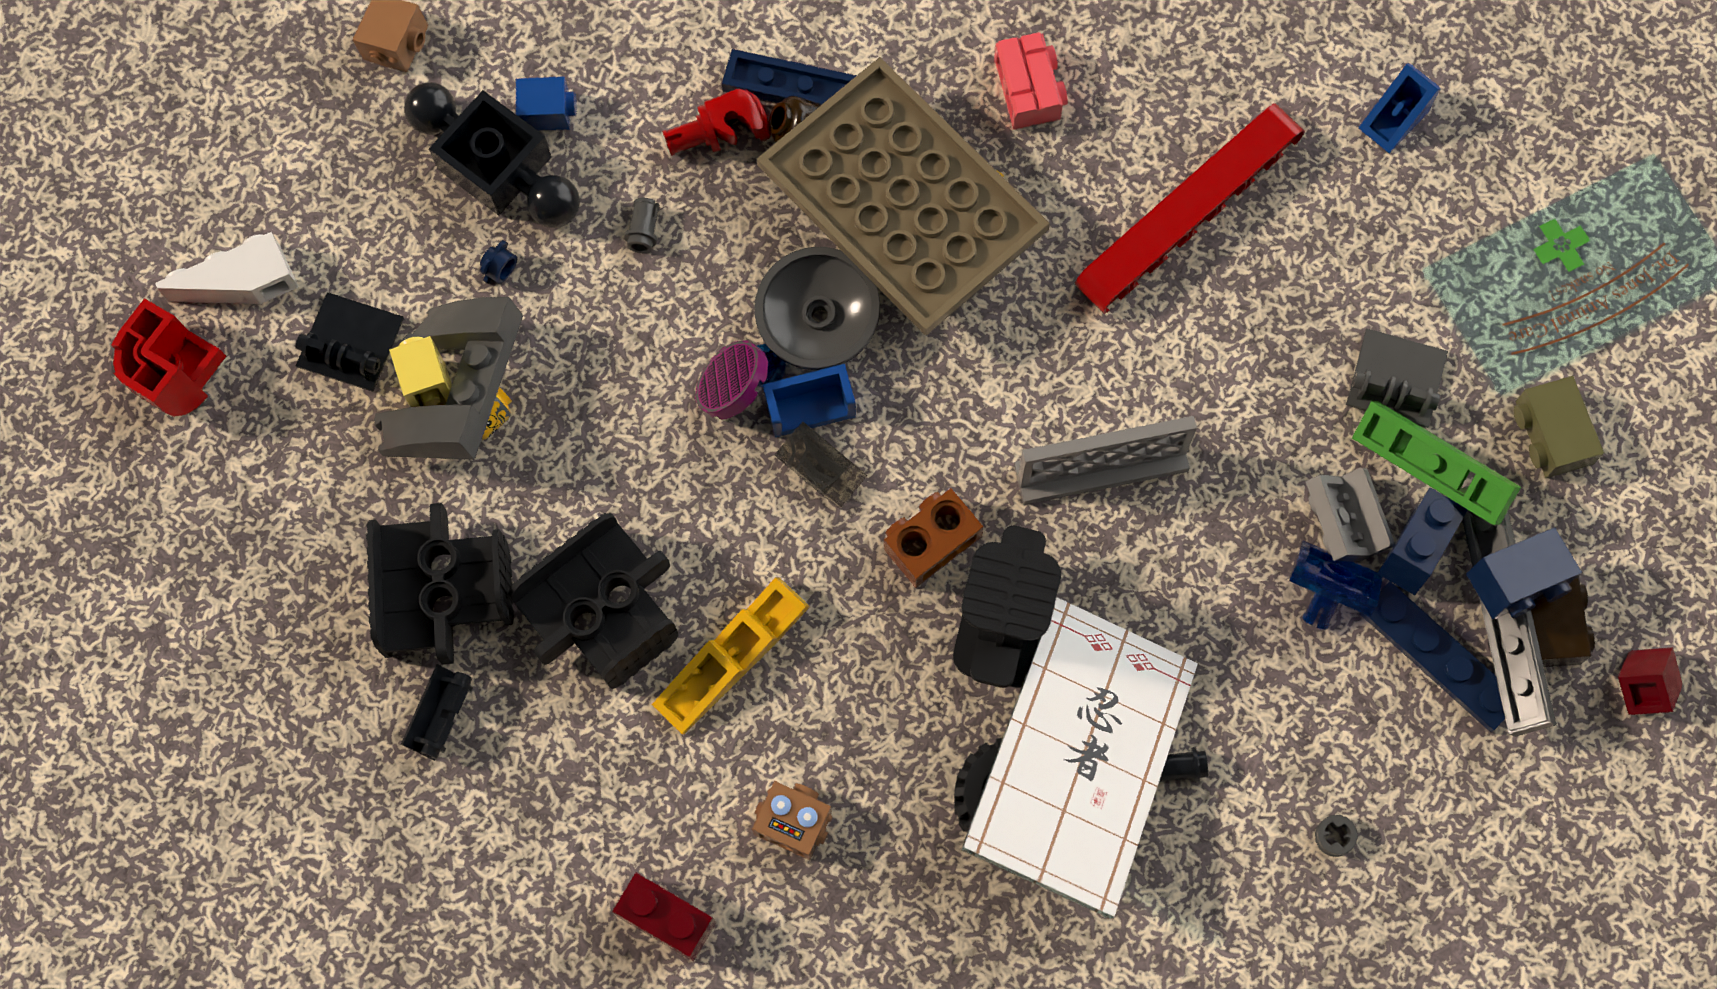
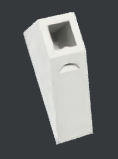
[155,232,298,304]

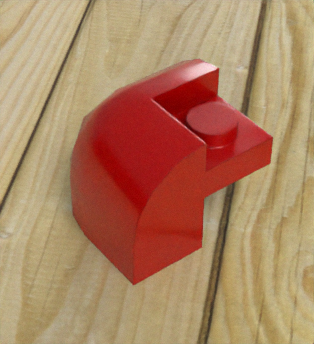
[111,298,227,417]

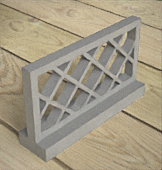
[1014,416,1197,505]

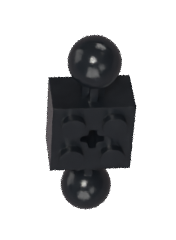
[404,82,580,228]

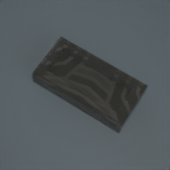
[774,421,868,509]

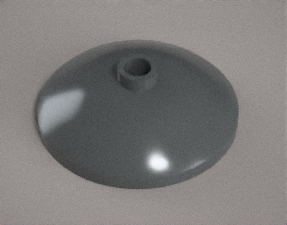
[754,247,880,370]

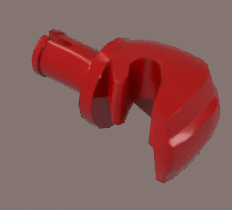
[662,89,771,156]

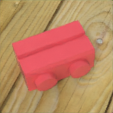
[994,32,1068,130]

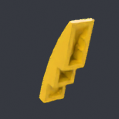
[652,577,810,734]

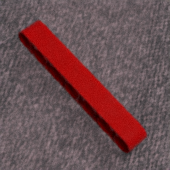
[1074,103,1305,314]

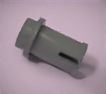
[624,197,660,253]

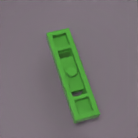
[1352,401,1521,525]

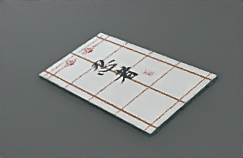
[961,598,1198,919]

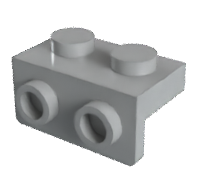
[1305,468,1394,562]

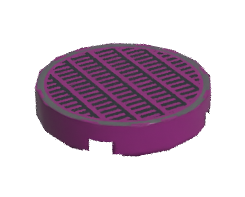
[695,340,768,420]

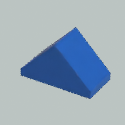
[1358,63,1441,153]

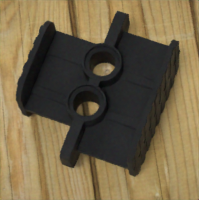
[366,503,514,665]
[508,513,679,689]
[953,525,1061,688]

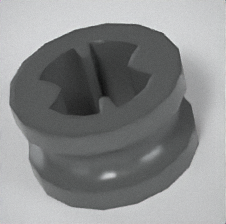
[1315,815,1358,857]

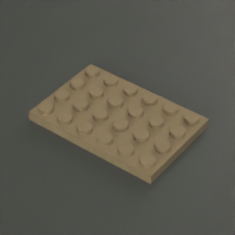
[757,57,1050,336]

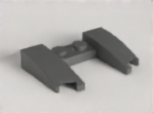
[374,297,523,460]

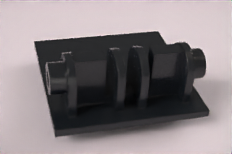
[295,292,404,392]

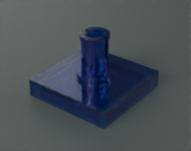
[1289,540,1382,630]

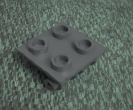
[1346,328,1448,428]

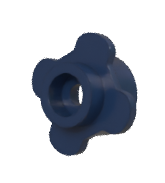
[480,240,518,284]

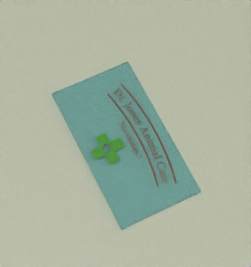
[1422,154,1717,396]

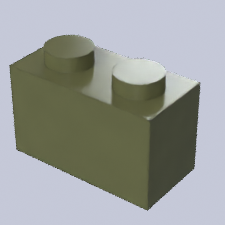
[1514,376,1604,478]

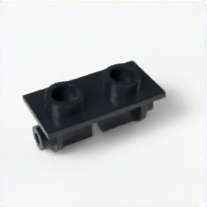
[400,664,473,761]

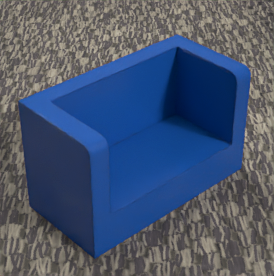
[762,364,856,438]

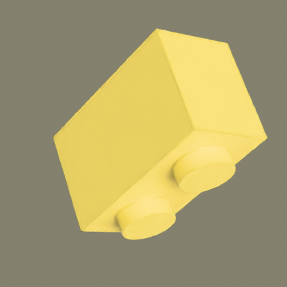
[389,336,452,407]

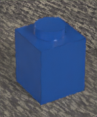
[516,76,577,131]

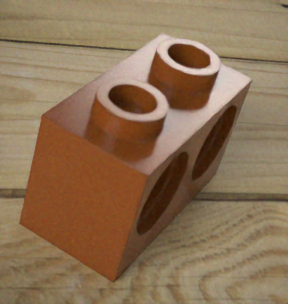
[884,488,984,588]

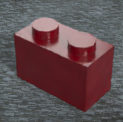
[612,872,716,962]

